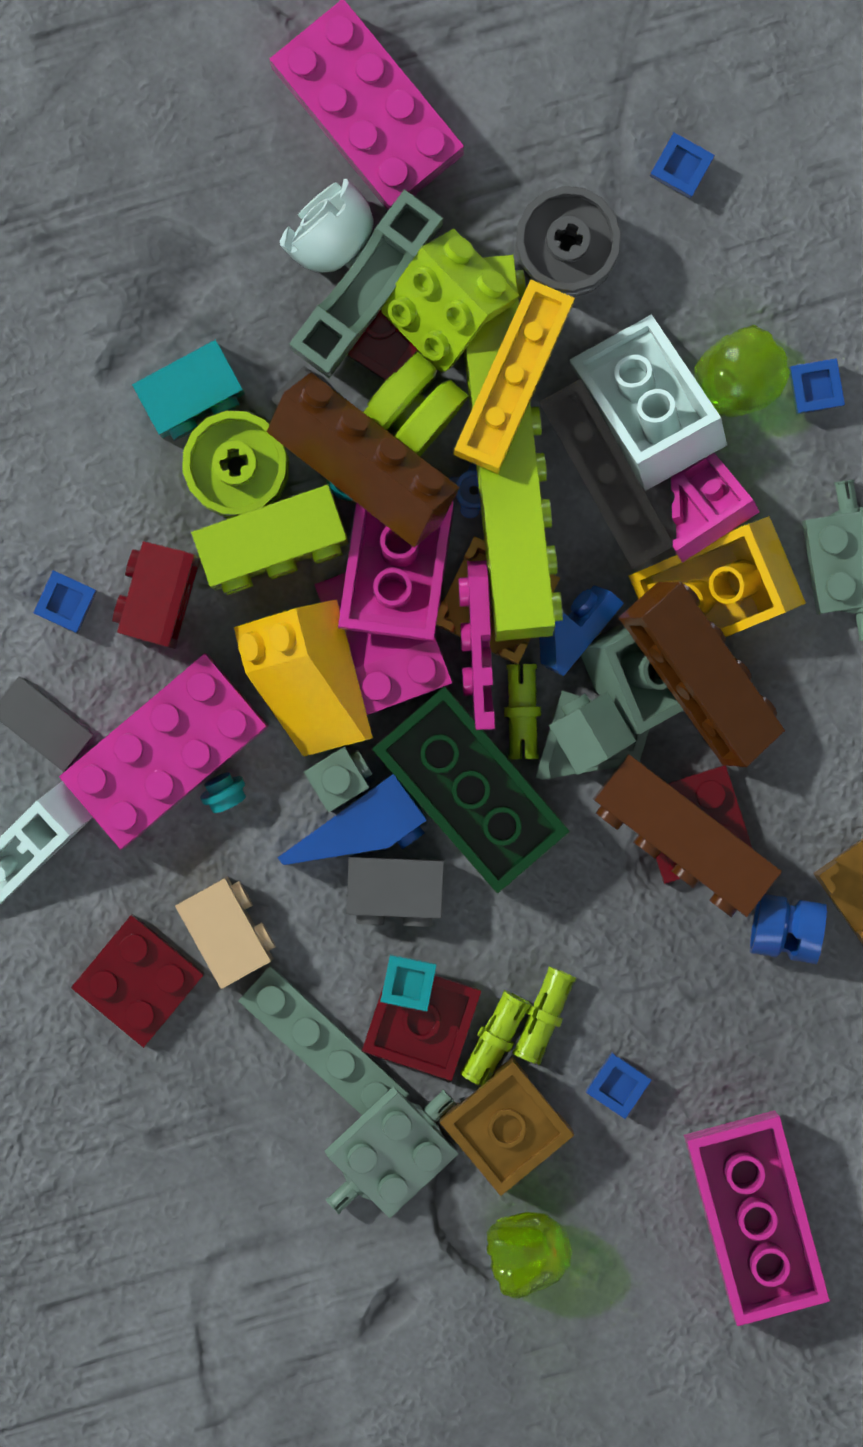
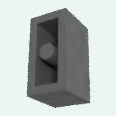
[346,856,444,927]

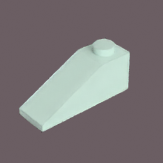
[0,781,93,905]

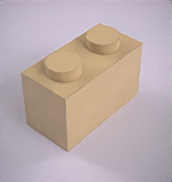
[175,876,276,989]

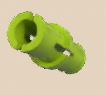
[504,664,541,759]
[512,966,577,1065]
[460,990,531,1086]

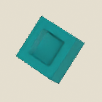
[380,954,437,1011]

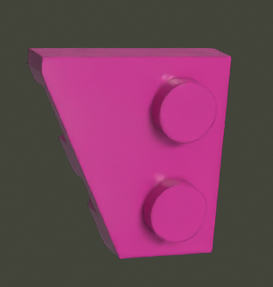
[671,453,759,563]

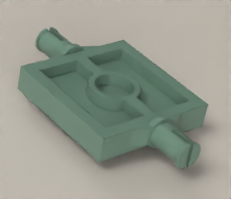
[802,479,863,641]
[325,1086,459,1218]

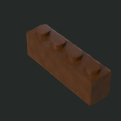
[267,372,460,548]
[619,582,785,767]
[593,754,782,918]

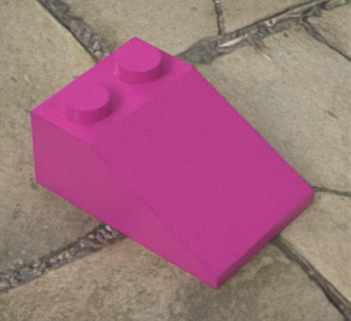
[338,500,454,642]
[314,573,452,716]

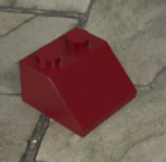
[112,541,201,649]

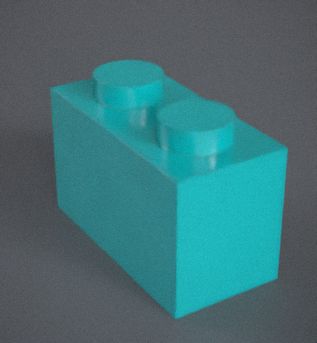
[132,339,245,441]

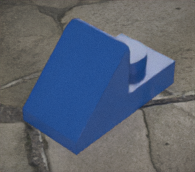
[539,585,624,676]

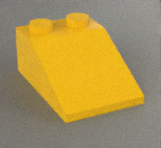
[629,516,806,637]
[234,599,373,757]

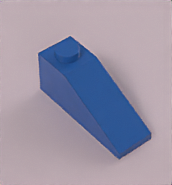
[278,774,427,865]

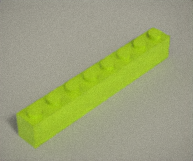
[464,255,563,641]

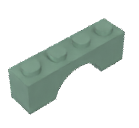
[289,189,443,379]

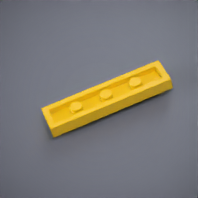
[454,279,575,474]

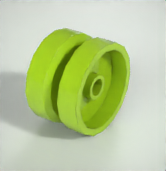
[364,352,469,457]
[182,411,289,518]

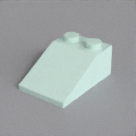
[570,314,727,491]

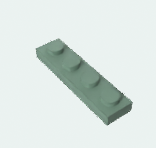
[238,965,409,1115]

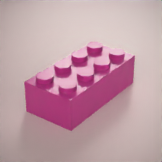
[269,0,464,210]
[59,653,269,850]
[684,1110,830,1326]

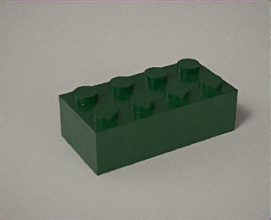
[372,686,570,894]

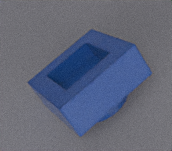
[650,132,715,199]
[788,358,845,415]
[33,570,98,633]
[585,1052,652,1119]

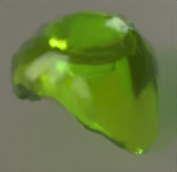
[694,325,790,418]
[486,1212,572,1300]

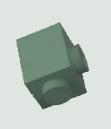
[549,692,636,775]
[304,747,373,812]

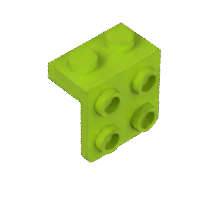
[381,229,519,372]

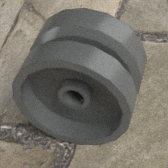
[515,186,621,298]

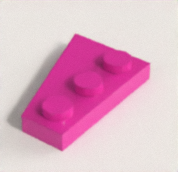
[459,560,495,730]

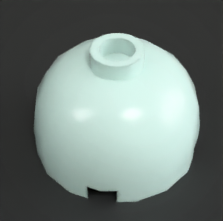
[280,178,374,273]

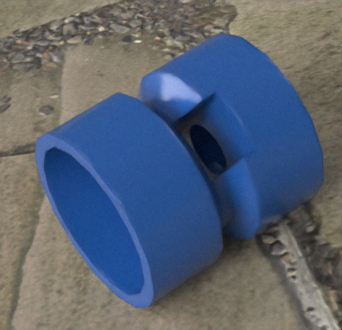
[750,894,827,964]

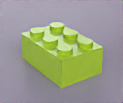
[191,485,349,595]

